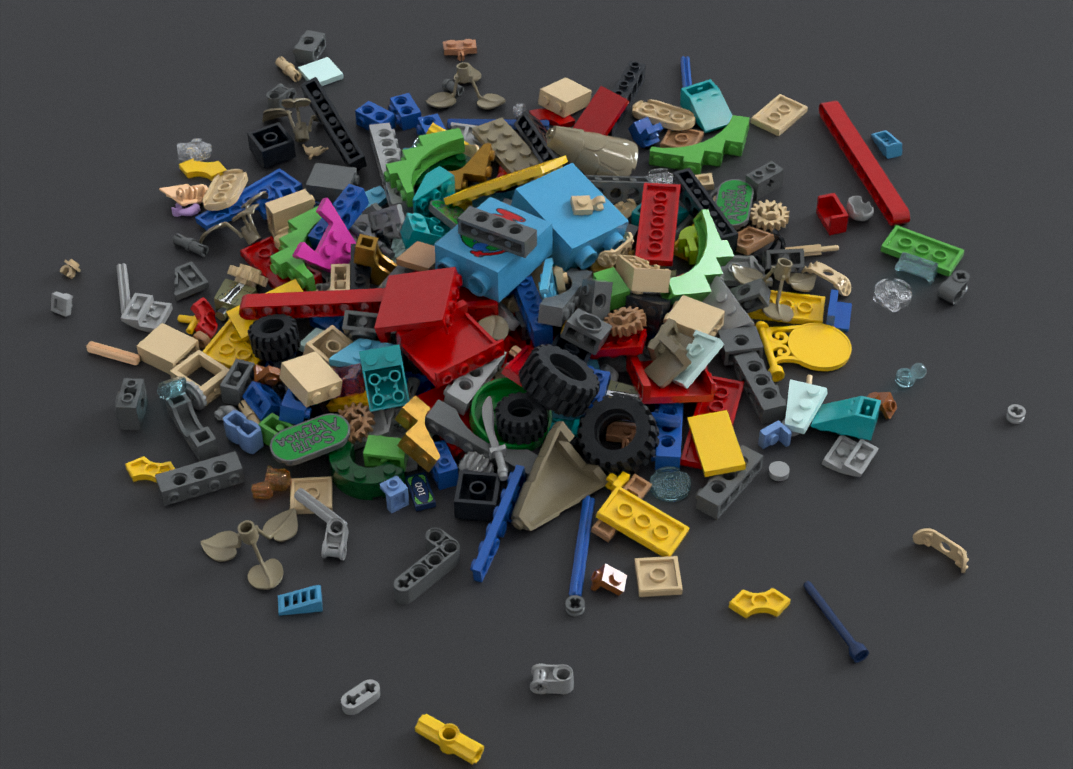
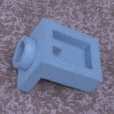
[758,420,792,449]
[380,476,409,514]

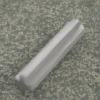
[294,488,347,532]

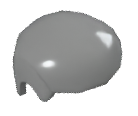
[846,196,874,221]

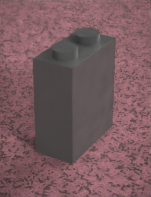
[306,163,360,202]

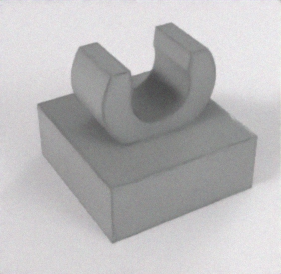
[51,291,73,317]

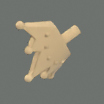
[302,144,329,160]

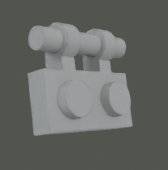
[369,204,405,241]

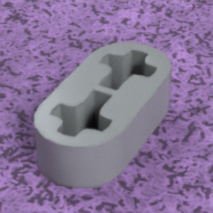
[341,679,380,715]

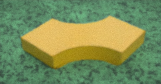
[179,158,227,181]
[125,456,175,483]
[729,588,791,619]

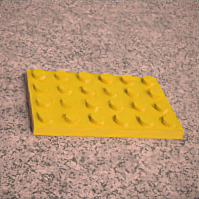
[444,155,568,206]

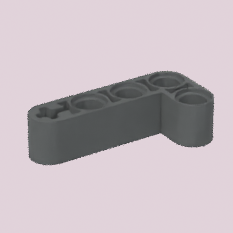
[394,528,460,605]

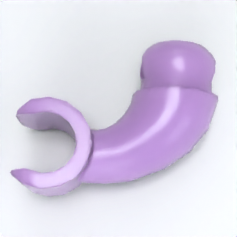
[171,203,201,217]

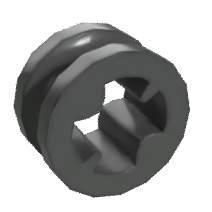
[565,595,585,617]

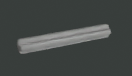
[116,263,130,314]

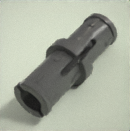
[172,233,209,257]

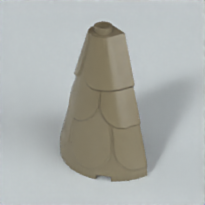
[546,126,638,193]
[511,421,608,531]

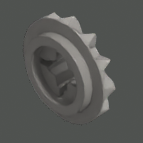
[181,381,207,410]

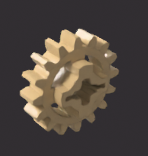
[749,200,789,232]
[227,264,269,288]

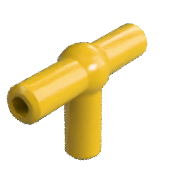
[177,315,197,334]

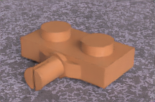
[443,39,477,61]
[606,421,636,449]

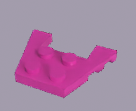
[292,198,356,273]

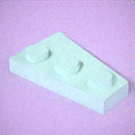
[672,330,724,389]

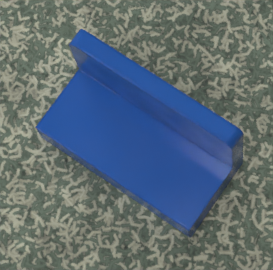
[826,289,852,332]

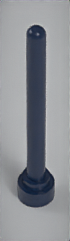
[803,581,869,663]

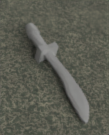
[482,396,508,481]

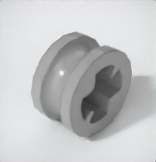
[1006,404,1026,424]

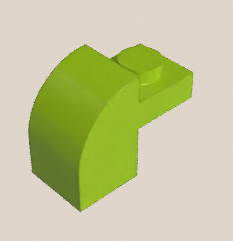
[678,225,699,265]

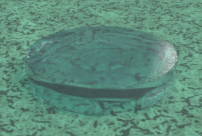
[650,466,691,502]

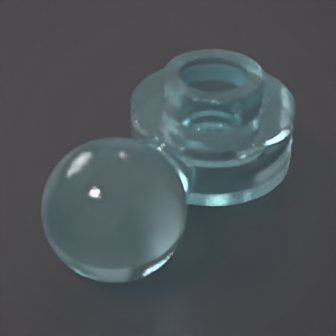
[895,363,927,387]

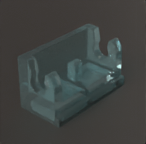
[895,252,938,286]

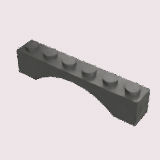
[538,267,593,327]
[425,399,538,482]

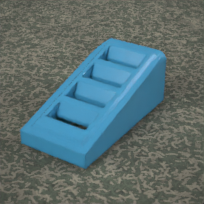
[871,130,902,159]
[278,585,323,616]

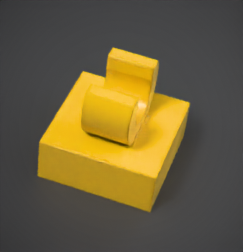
[605,471,630,493]

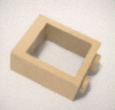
[170,350,230,406]

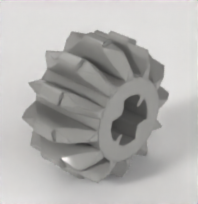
[458,452,495,473]

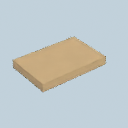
[750,94,808,136]

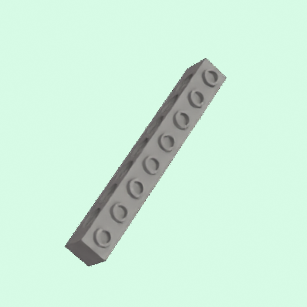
[369,123,414,217]

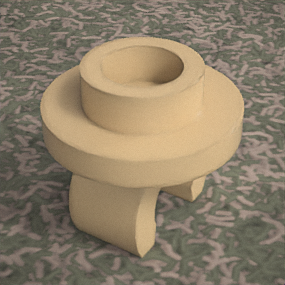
[60,259,81,279]

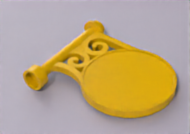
[755,321,852,382]

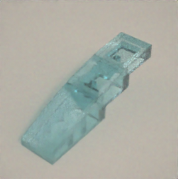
[157,376,186,400]

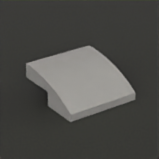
[120,293,173,333]
[821,435,879,477]

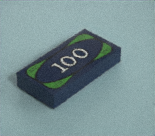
[405,472,436,511]

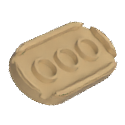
[632,99,695,131]
[202,169,248,211]

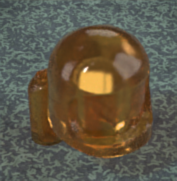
[251,466,291,499]

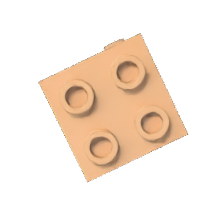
[159,184,208,206]

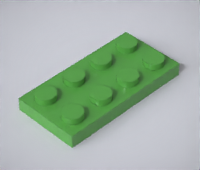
[880,225,965,277]

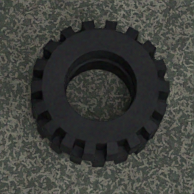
[248,314,301,361]
[495,392,548,445]

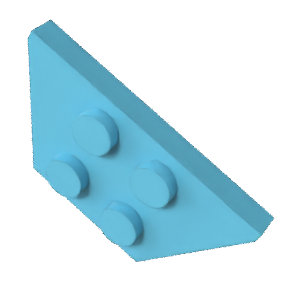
[538,258,559,300]
[329,338,396,371]

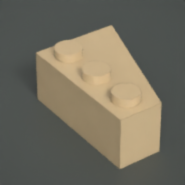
[616,255,671,294]

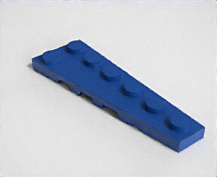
[195,168,303,230]
[470,465,526,582]

